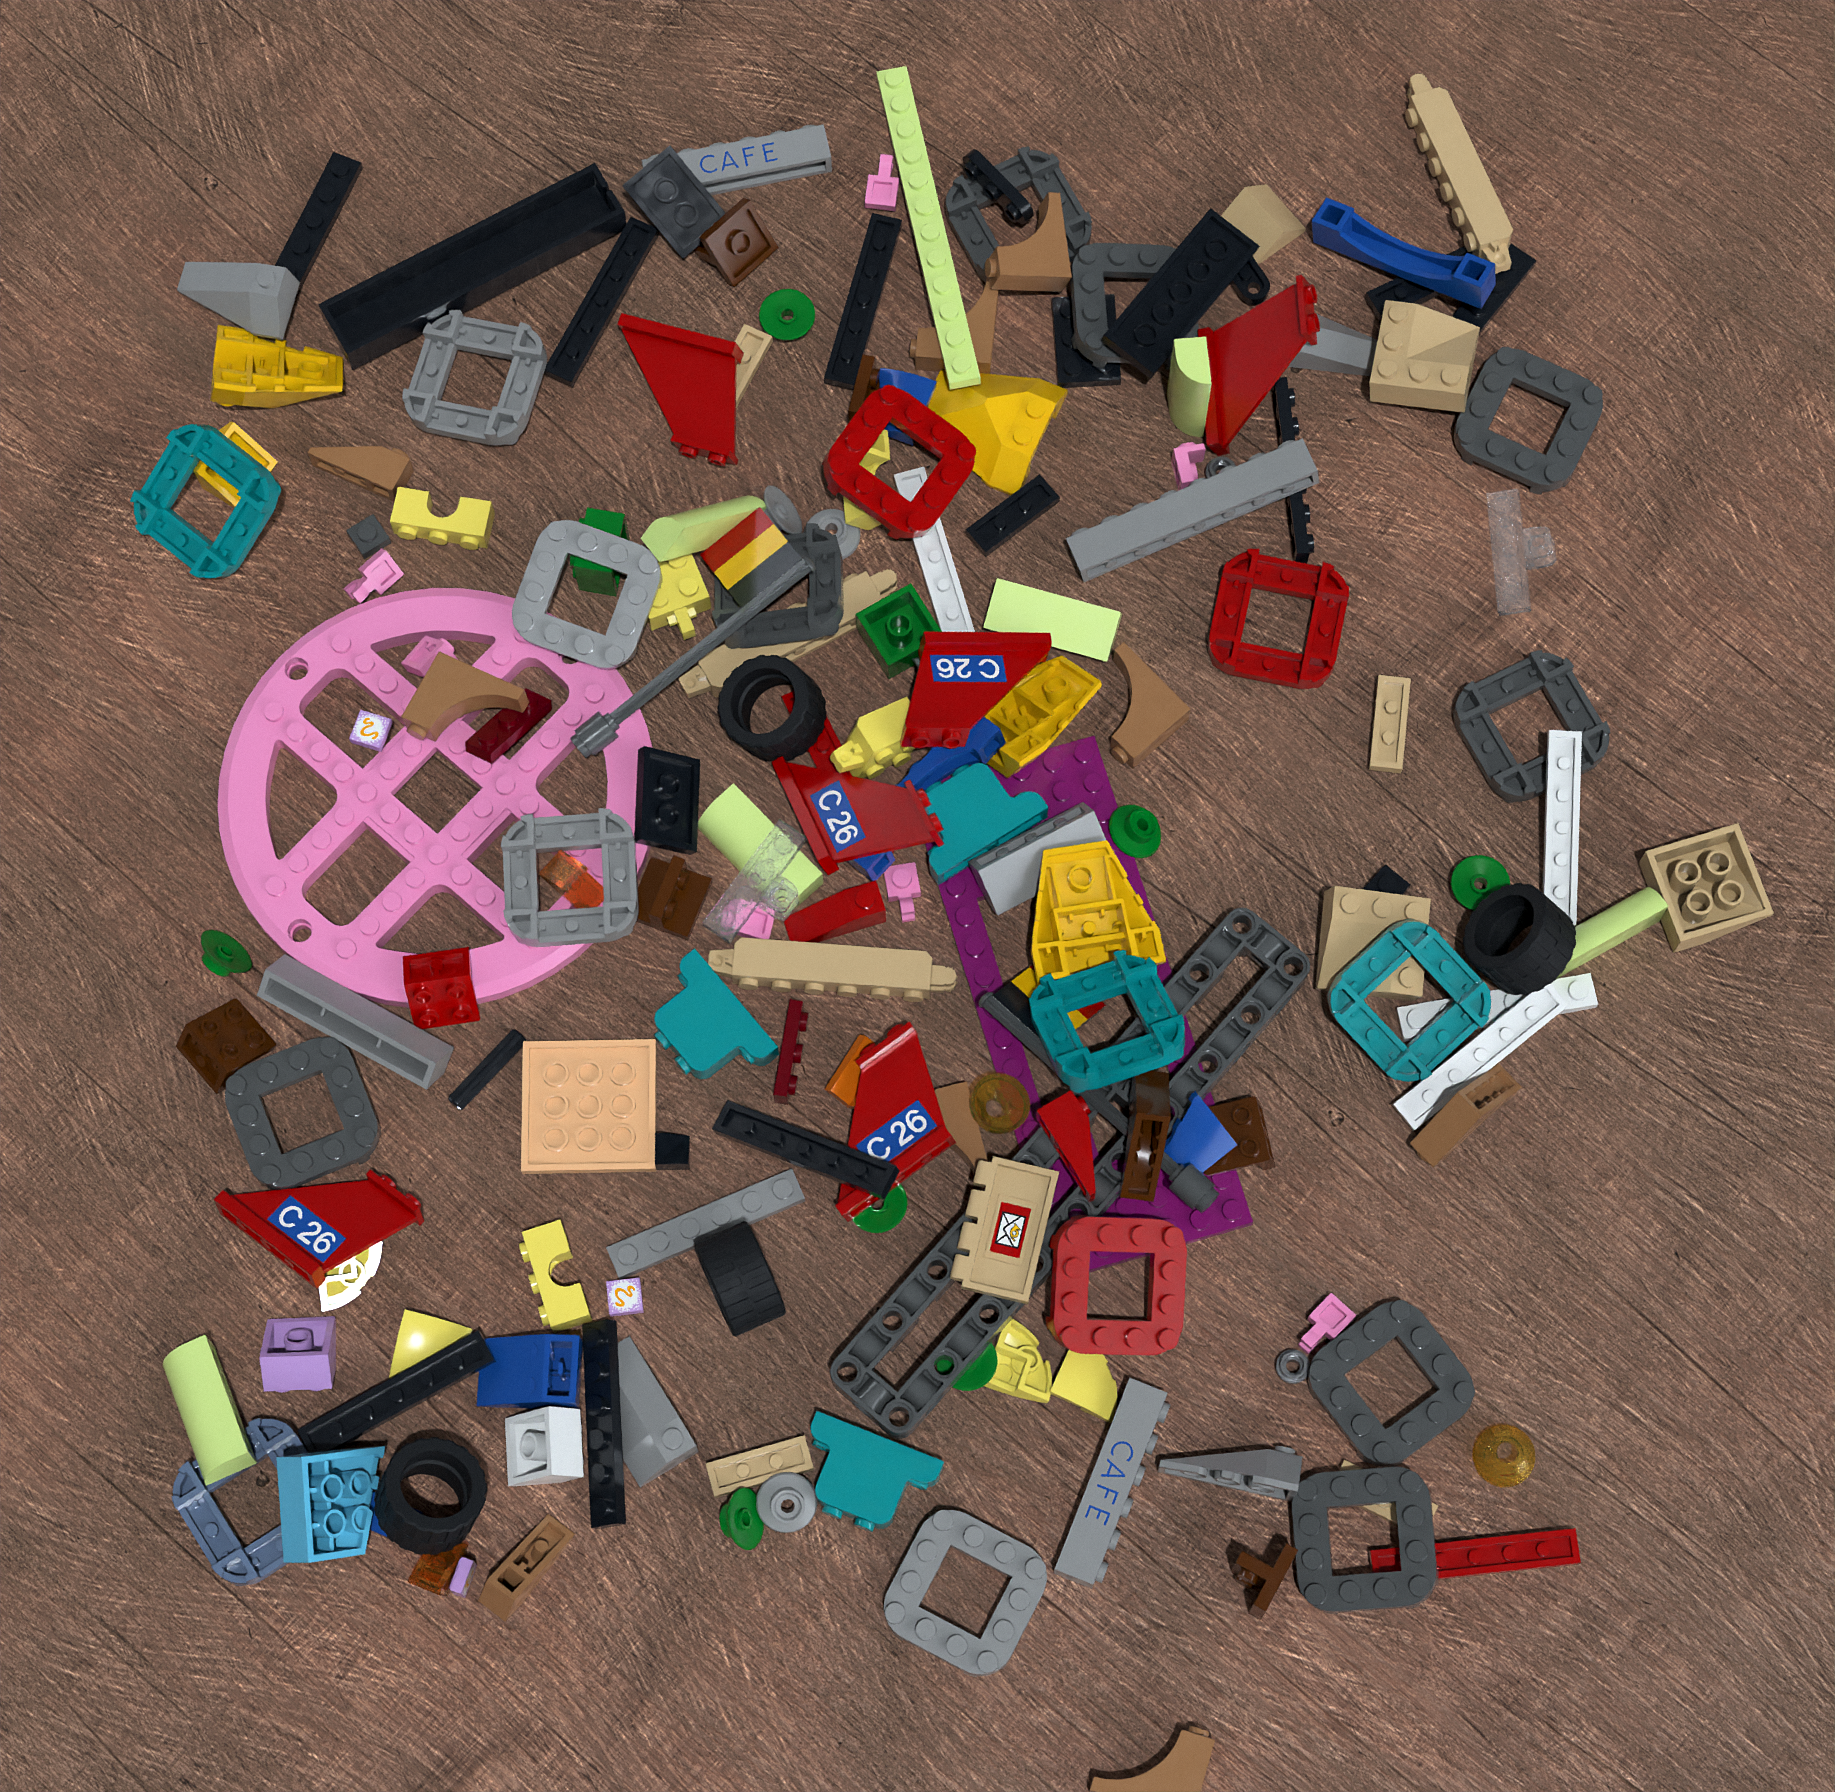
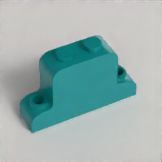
[925,763,1048,885]
[653,948,779,1079]
[811,1411,944,1532]

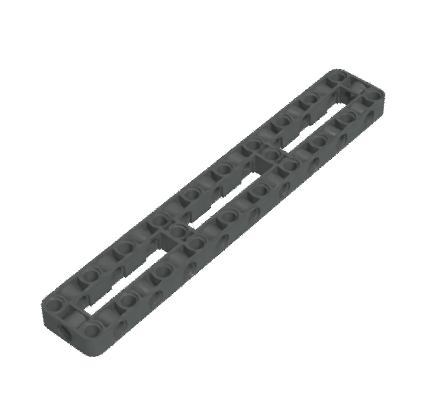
[830,908,1310,1439]

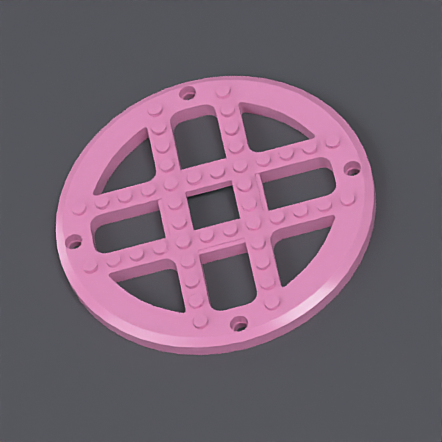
[218,588,653,1008]

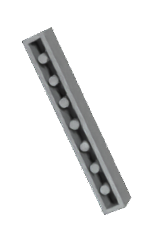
[1066,438,1319,582]

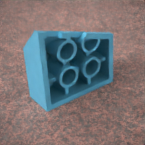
[276,1446,385,1563]

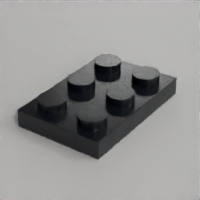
[622,145,725,259]
[1052,294,1121,388]
[634,746,700,855]

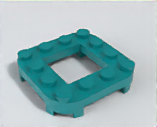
[130,424,281,578]
[1327,918,1491,1082]
[1029,950,1185,1093]

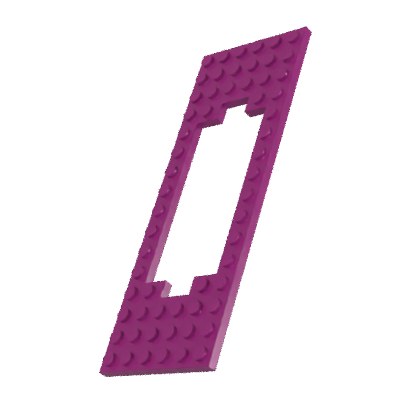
[924,736,1253,1273]

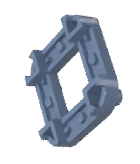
[171,1418,308,1586]

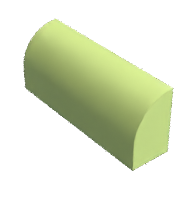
[1167,337,1212,437]
[641,495,767,562]
[983,578,1122,662]
[698,783,823,917]
[1556,887,1668,979]
[163,1335,257,1486]

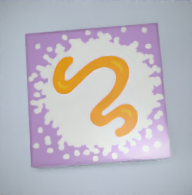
[349,710,392,752]
[606,1277,644,1317]
[449,1557,477,1598]

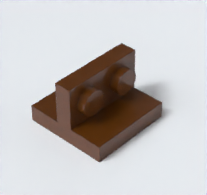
[694,198,779,287]
[636,855,712,940]
[1231,1543,1298,1620]

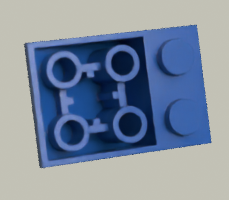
[477,1334,583,1409]

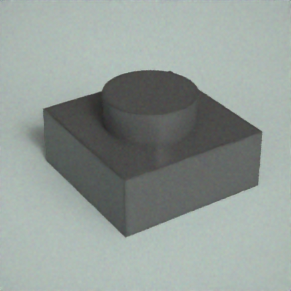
[346,514,391,560]

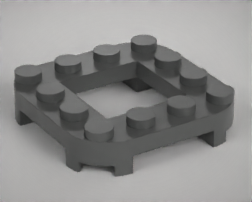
[946,146,1092,291]
[1069,243,1199,370]
[1453,347,1603,495]
[712,523,844,649]
[1453,650,1610,803]
[225,1037,381,1190]
[1308,1300,1475,1467]
[1292,1467,1439,1614]

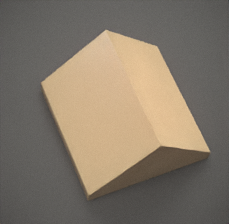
[1221,184,1306,265]

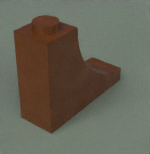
[1120,1071,1171,1202]

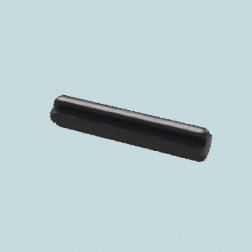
[448,1029,526,1111]

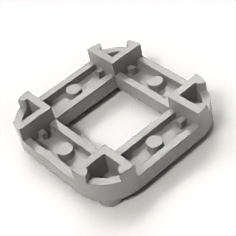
[402,310,547,446]
[512,520,662,670]
[501,808,639,947]
[884,1510,1047,1677]

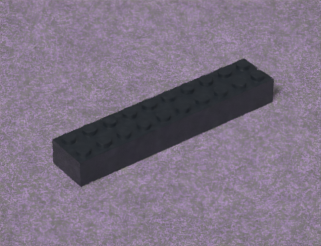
[318,163,627,370]

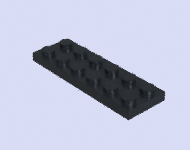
[1101,208,1260,379]

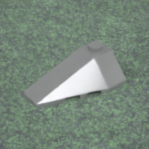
[177,262,300,340]
[1288,314,1378,376]
[618,1336,699,1488]
[1157,1446,1303,1502]

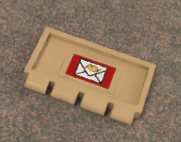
[950,1156,1059,1305]

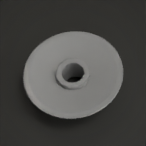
[763,485,802,534]
[804,509,860,559]
[756,1472,817,1533]

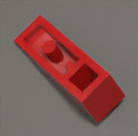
[783,880,886,943]
[1036,1090,1096,1203]

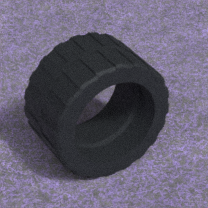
[717,655,827,762]
[1463,883,1576,995]
[694,1221,786,1337]
[374,1437,487,1555]

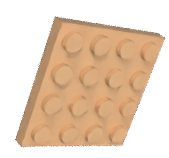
[521,1039,657,1174]

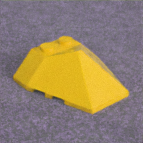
[210,325,343,408]
[928,370,1068,496]
[984,655,1102,778]
[1031,840,1166,984]

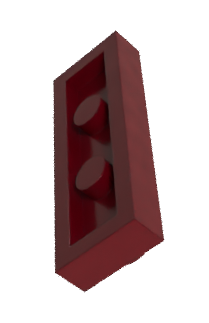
[465,688,552,764]
[773,999,809,1105]

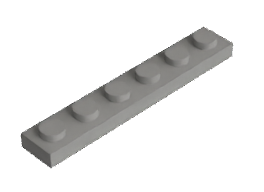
[606,1169,805,1280]

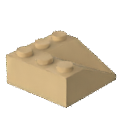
[1369,300,1480,413]
[1639,823,1774,953]
[1315,886,1431,1002]

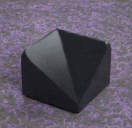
[655,1133,690,1170]

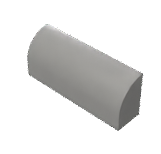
[968,802,1106,915]

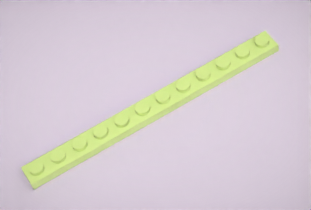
[876,66,981,390]

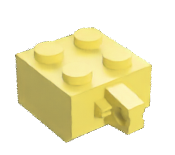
[647,554,711,640]
[830,697,915,779]

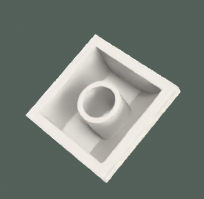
[505,1406,584,1486]

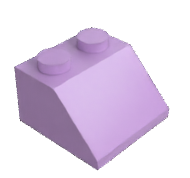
[259,1316,336,1393]

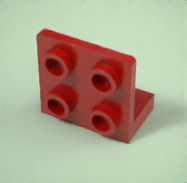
[403,947,480,1029]

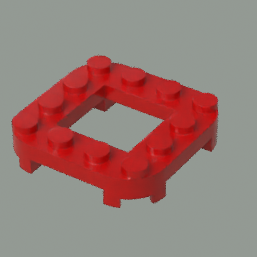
[822,385,976,540]
[1208,549,1349,689]
[1046,1215,1187,1355]

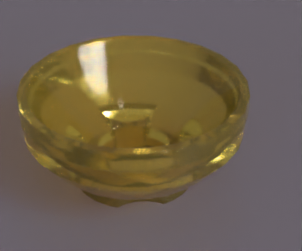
[969,1073,1030,1134]
[1472,1425,1535,1488]

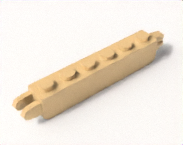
[1405,73,1513,274]
[679,569,898,698]
[708,937,958,1002]

